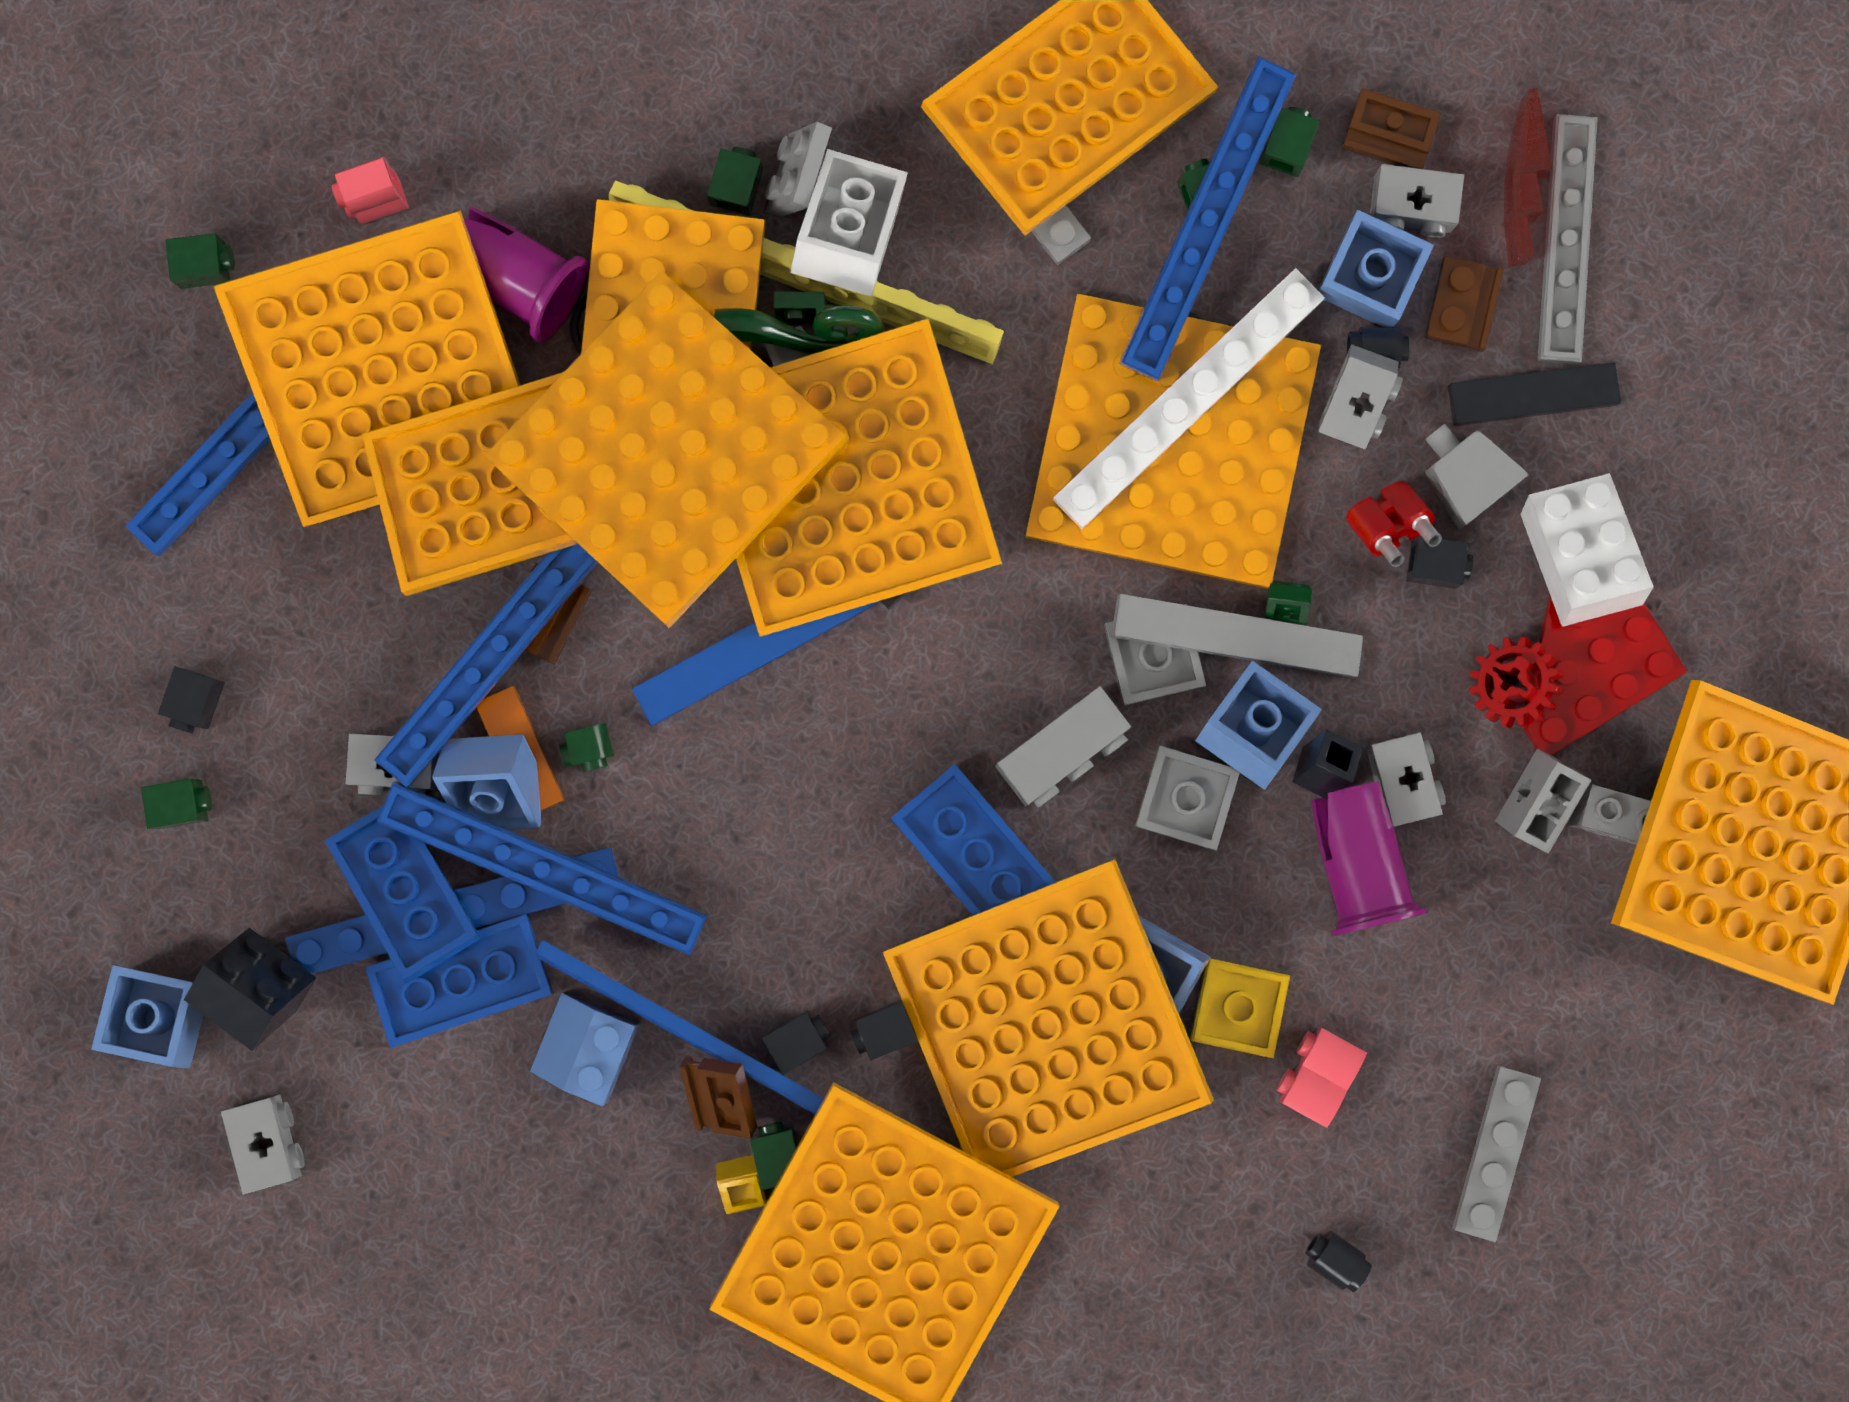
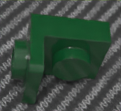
[774,291,834,323]
[1264,581,1312,626]

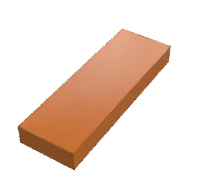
[476,686,565,811]

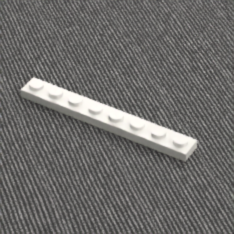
[1053,268,1325,529]

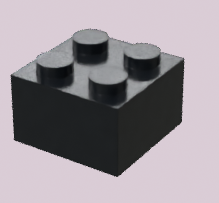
[184,927,316,1051]

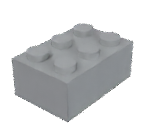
[995,686,1131,807]

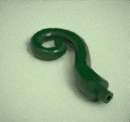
[714,305,885,354]

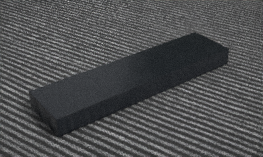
[1448,362,1621,427]

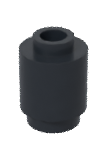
[1347,327,1409,370]
[1305,1231,1372,1292]

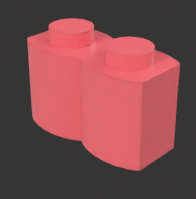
[331,156,409,225]
[1276,1027,1367,1128]

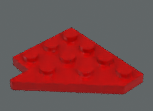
[1523,594,1688,756]

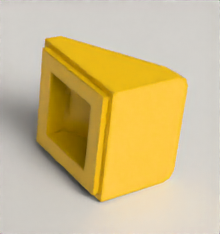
[716,1155,767,1214]

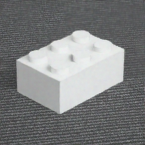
[790,149,908,297]
[1520,473,1653,627]

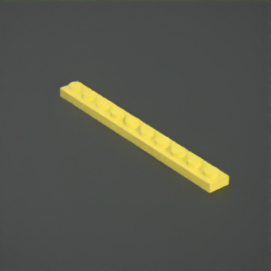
[609,180,1004,365]

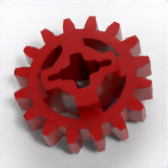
[1469,636,1564,729]

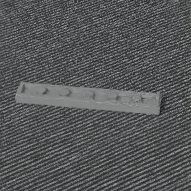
[1538,114,1598,364]
[1111,594,1363,678]

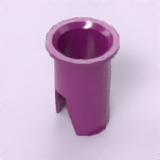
[447,206,590,343]
[1311,781,1428,937]

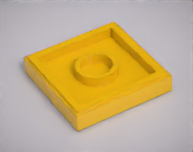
[1190,958,1290,1059]

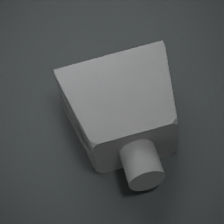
[1425,424,1528,530]

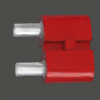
[1346,481,1442,567]

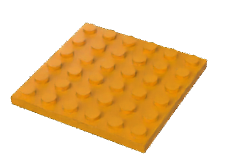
[213,210,520,527]
[484,271,848,628]
[1025,293,1321,589]
[736,319,1002,637]
[1611,680,1849,1005]
[883,859,1214,1177]
[709,1082,1060,1402]

